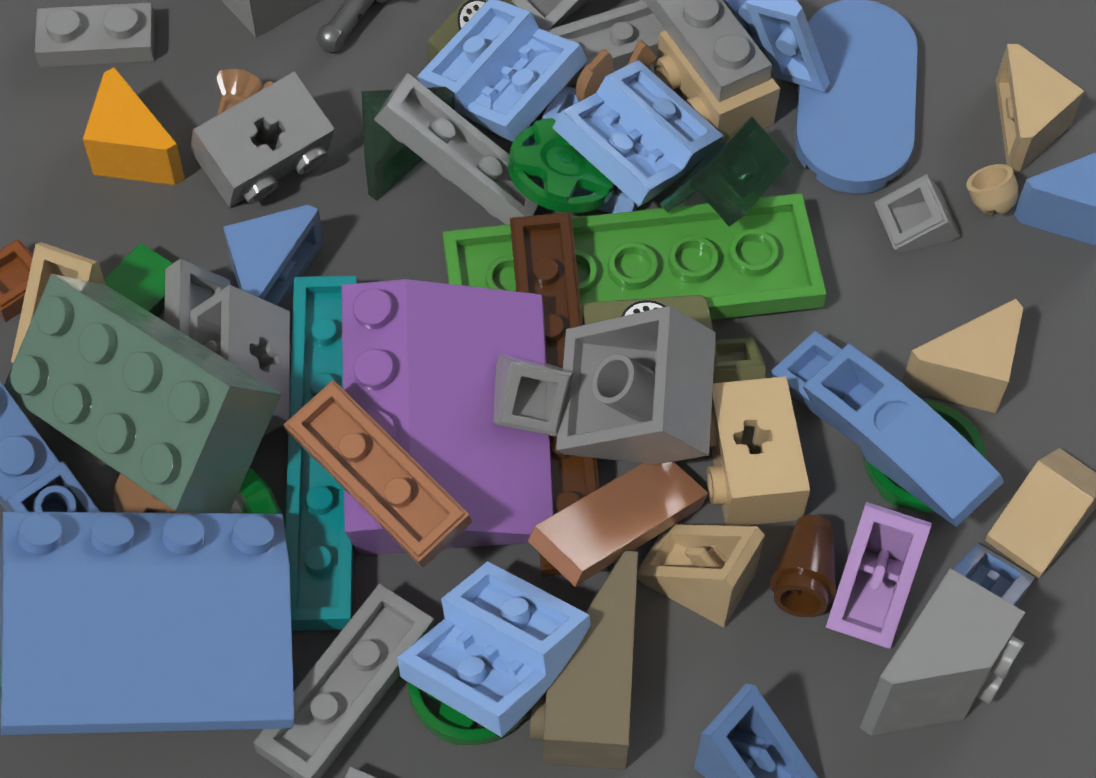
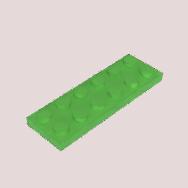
[442,193,827,320]

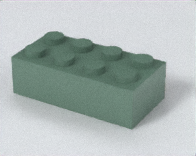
[4,274,282,513]

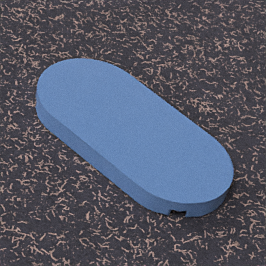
[794,0,918,194]

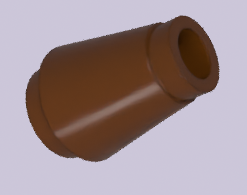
[770,515,837,617]

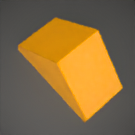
[83,67,185,185]

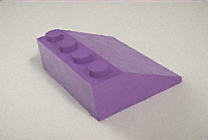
[342,279,554,556]

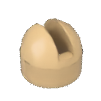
[966,164,1019,215]

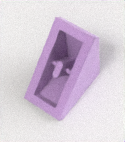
[825,502,932,649]

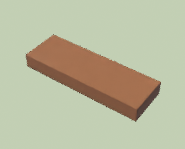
[283,380,473,569]
[528,461,709,587]

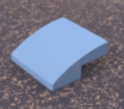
[417,0,588,142]
[723,0,830,92]
[552,60,724,207]
[397,561,591,737]

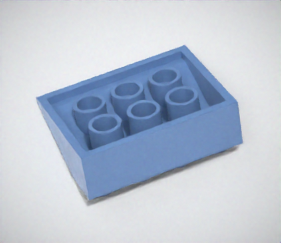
[0,512,294,735]

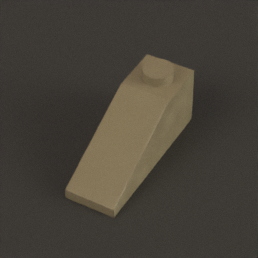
[530,551,638,769]

